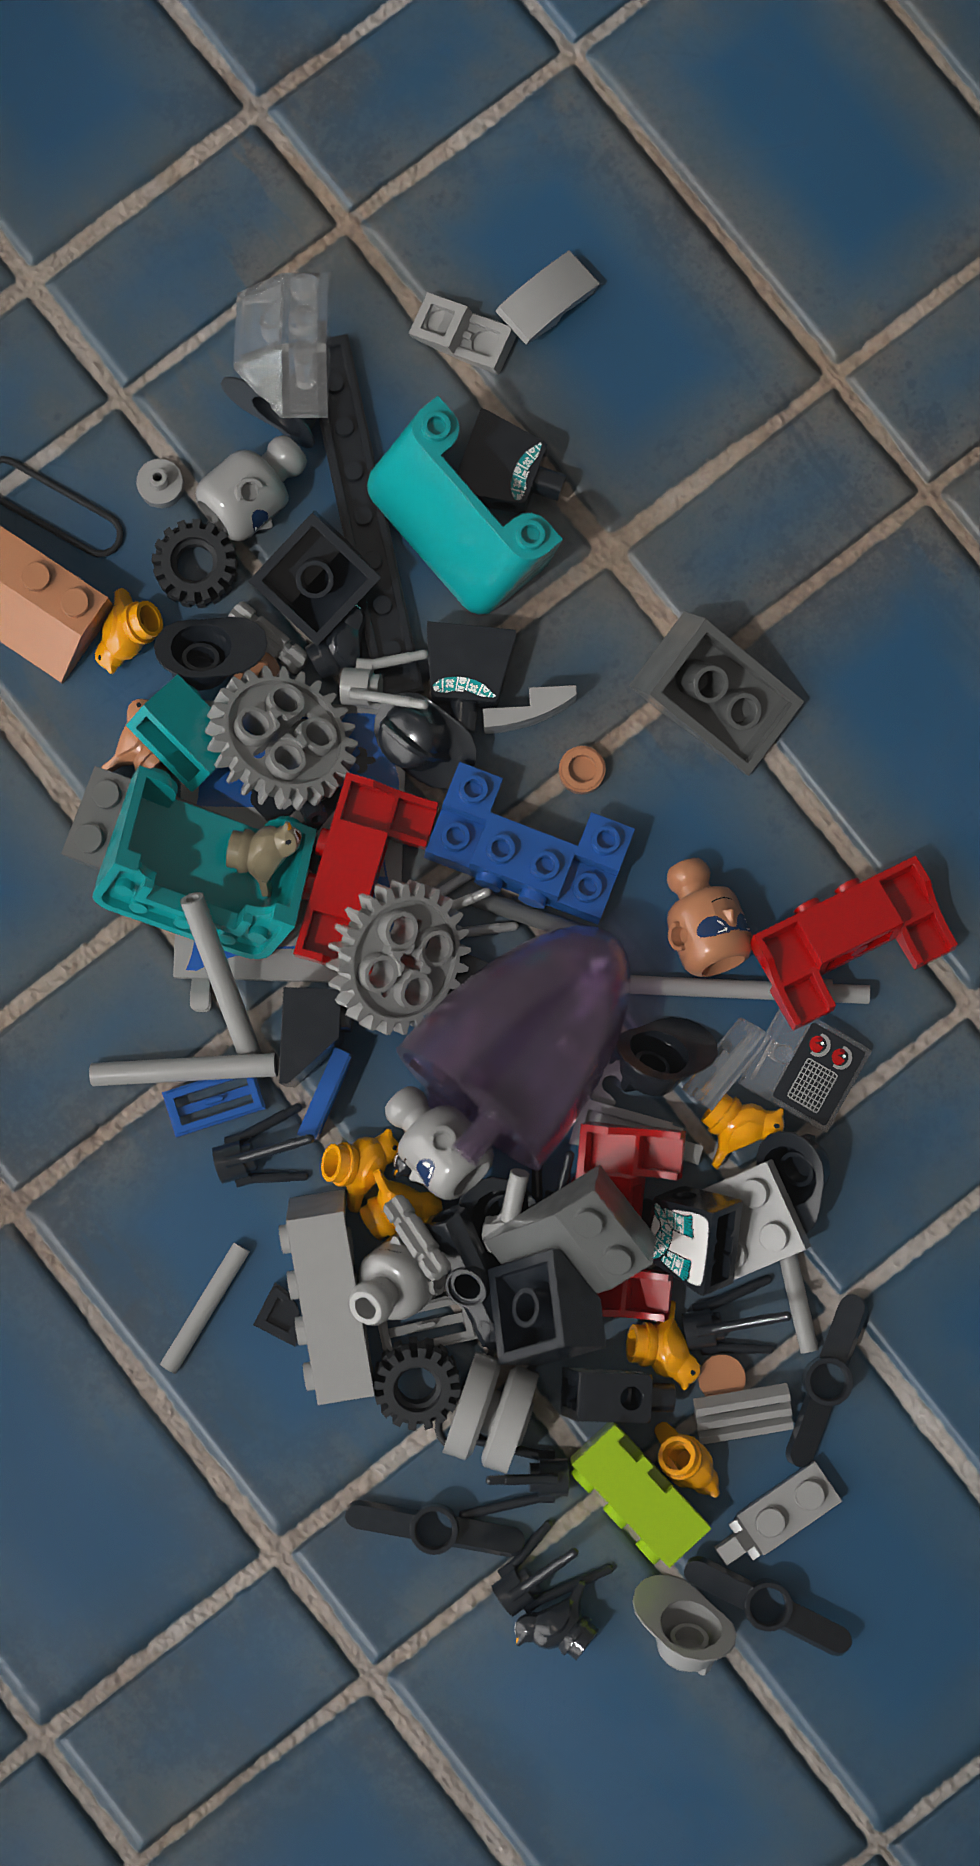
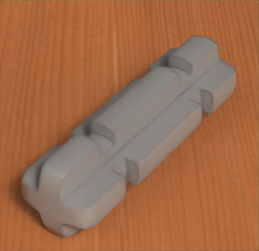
[228,601,309,674]
[383,1195,451,1281]

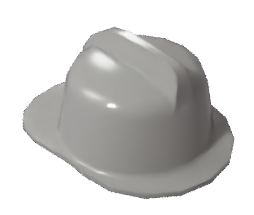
[632,1575,737,1676]

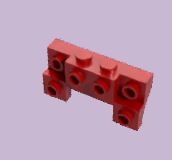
[293,772,439,975]
[750,855,958,1031]
[571,1121,686,1322]

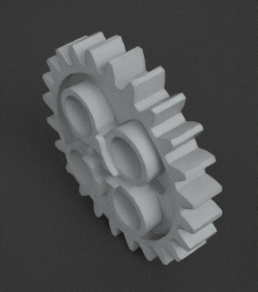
[205,666,358,810]
[327,879,471,1035]

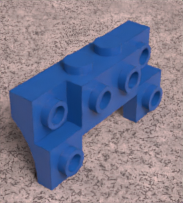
[424,762,635,925]

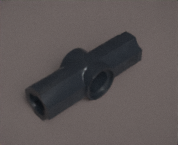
[425,1205,501,1351]

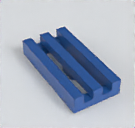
[297,1047,353,1142]
[162,1078,267,1138]

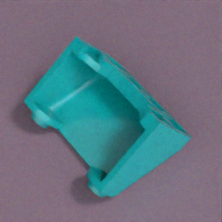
[367,396,563,615]
[93,765,317,959]

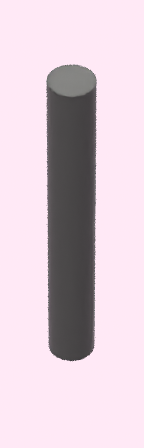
[467,886,603,948]

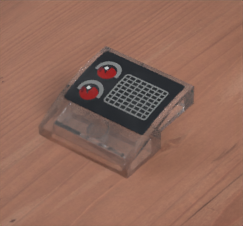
[738,1008,872,1133]

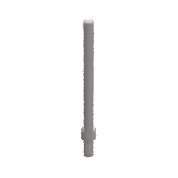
[587,973,870,1004]

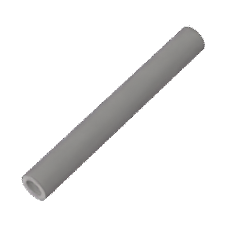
[180,892,262,1055]
[89,1053,279,1086]

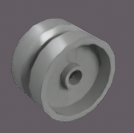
[442,1351,540,1474]

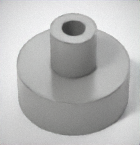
[136,459,185,508]

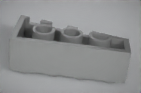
[279,1189,375,1405]

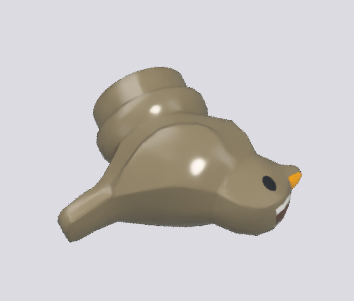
[226,821,302,897]

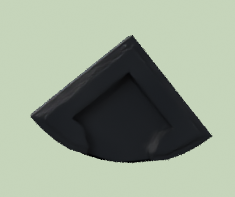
[253,1282,301,1347]

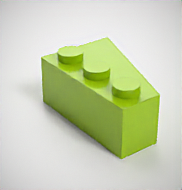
[570,1422,712,1568]

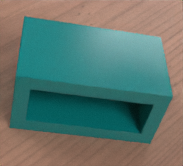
[126,674,221,792]

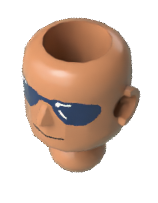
[667,858,752,977]

